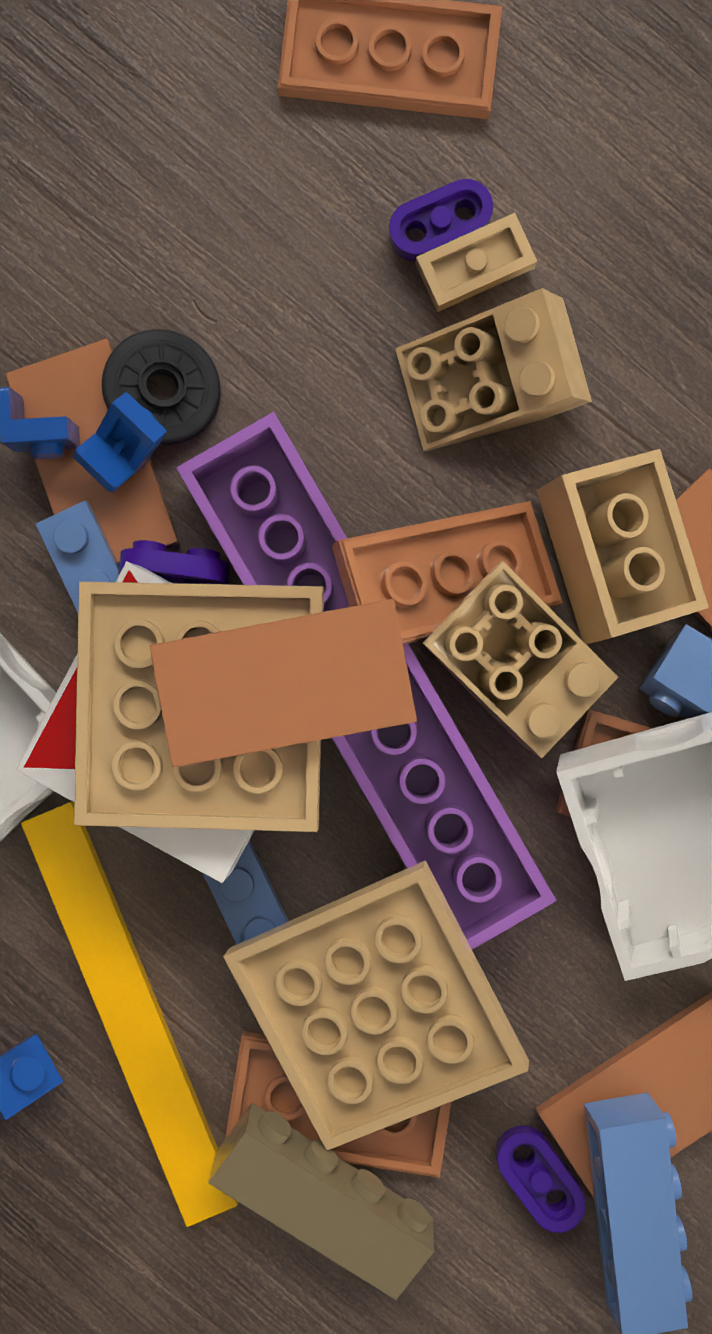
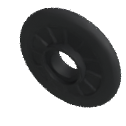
[102,329,221,445]

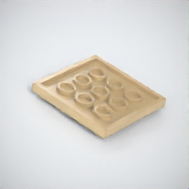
[74,582,324,832]
[223,860,529,1150]

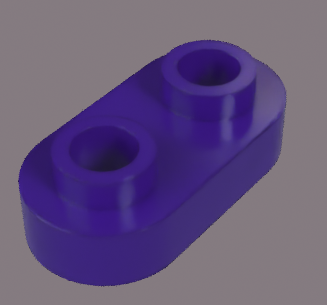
[389,179,493,261]
[118,540,230,585]
[496,1125,586,1233]

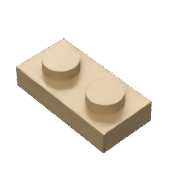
[415,213,537,312]

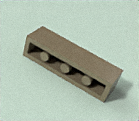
[208,1103,434,1300]

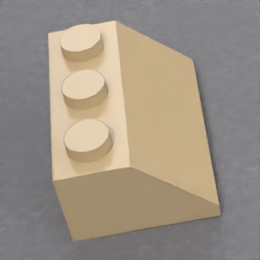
[536,449,709,644]

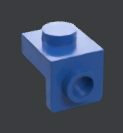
[0,387,80,459]
[73,392,168,493]
[0,1034,63,1120]

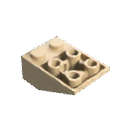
[395,288,592,451]
[423,561,618,758]

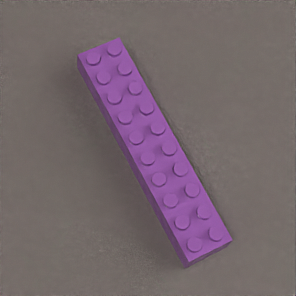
[176,412,557,950]

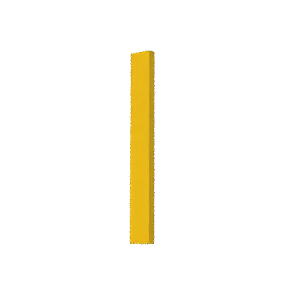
[21,801,238,1227]

